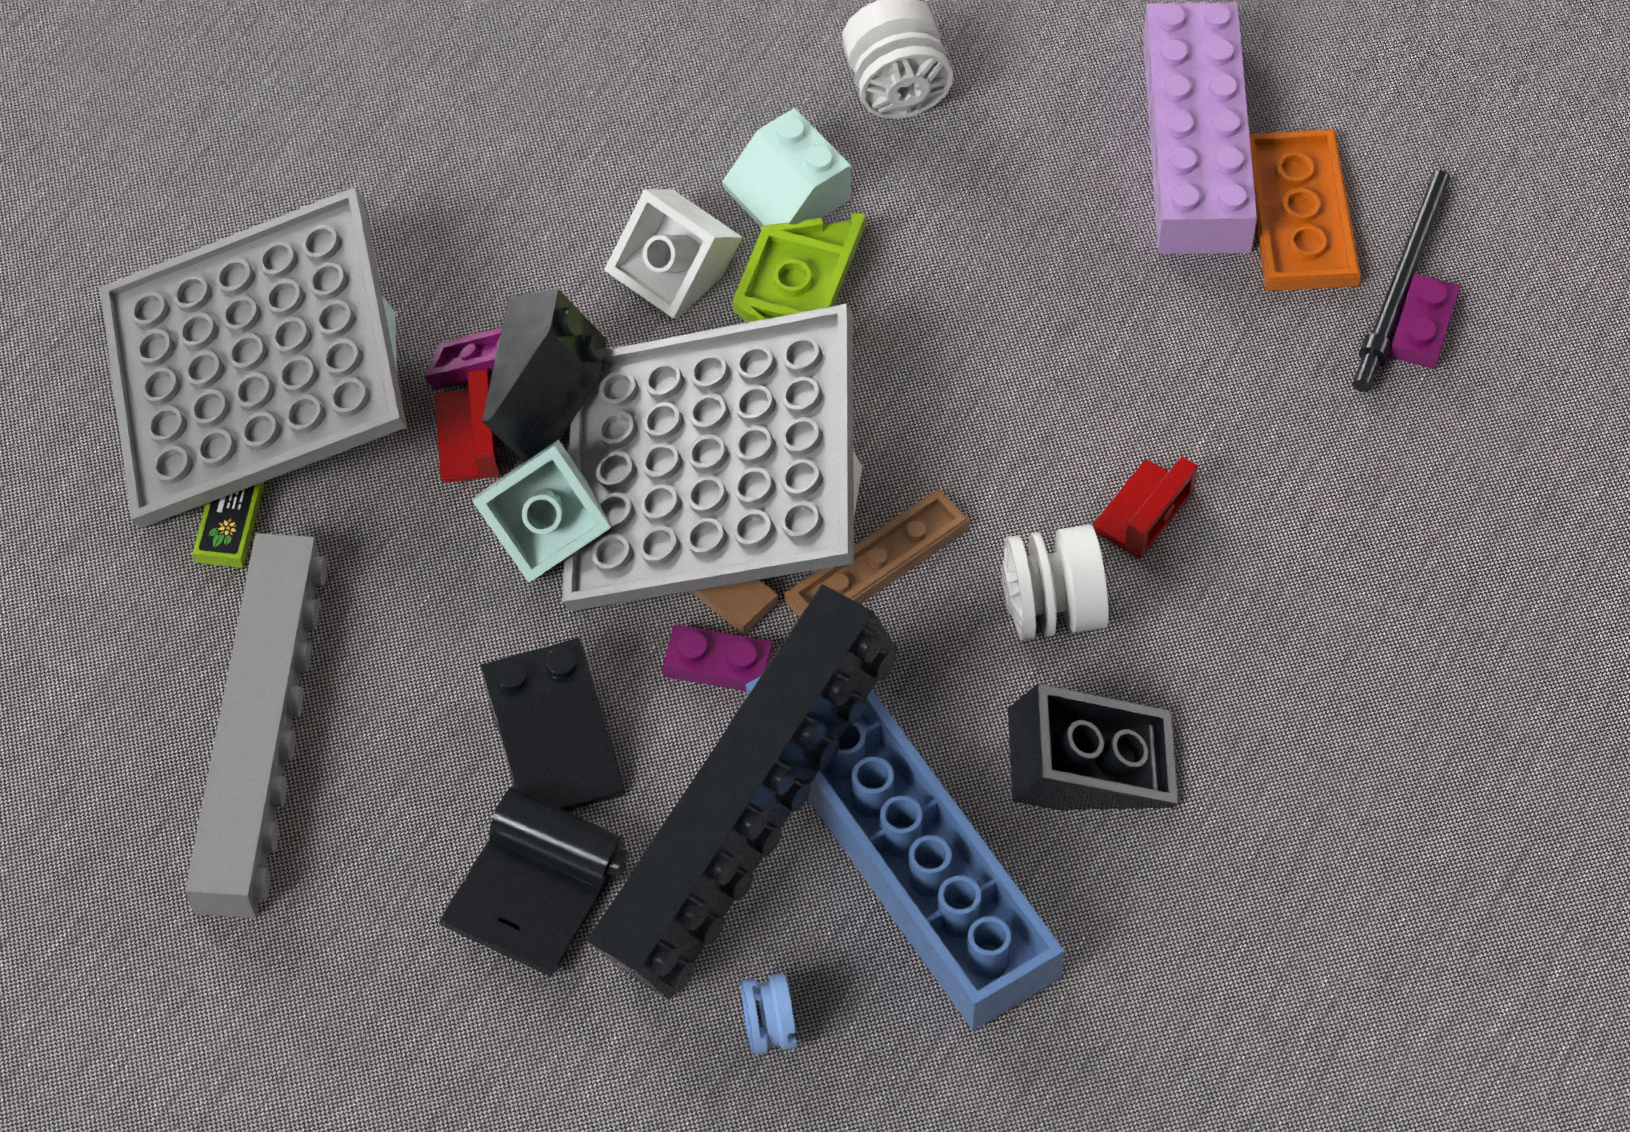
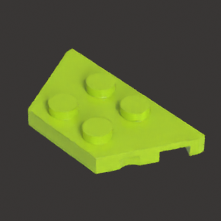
[732,213,866,323]

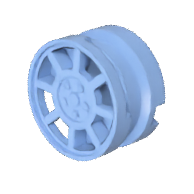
[741,973,796,1055]

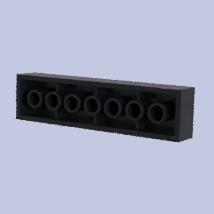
[587,584,898,1001]

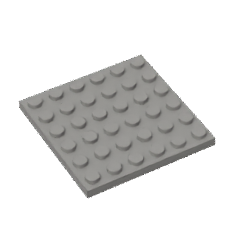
[99,187,407,528]
[562,304,854,612]

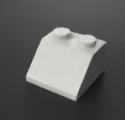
[604,189,743,319]

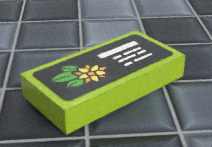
[192,482,265,568]

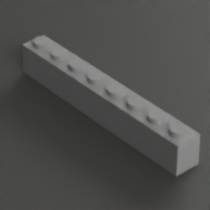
[185,533,327,918]

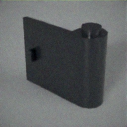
[439,787,630,977]

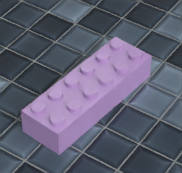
[1143,2,1257,254]

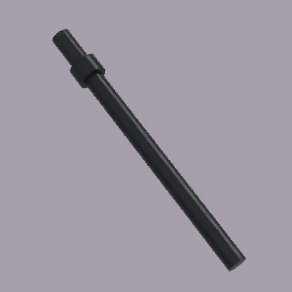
[1352,170,1451,392]

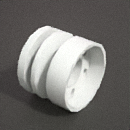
[842,0,953,119]
[1001,524,1109,641]

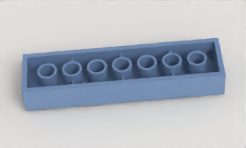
[746,676,1065,1031]

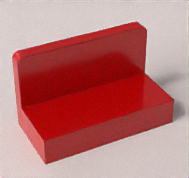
[435,369,500,483]
[1093,456,1198,559]

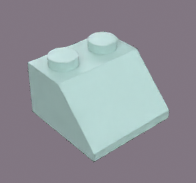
[722,108,851,228]
[473,439,612,583]

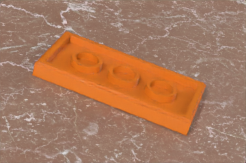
[1249,129,1361,291]

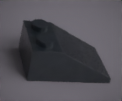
[482,289,607,462]
[481,638,624,811]
[1008,683,1178,810]

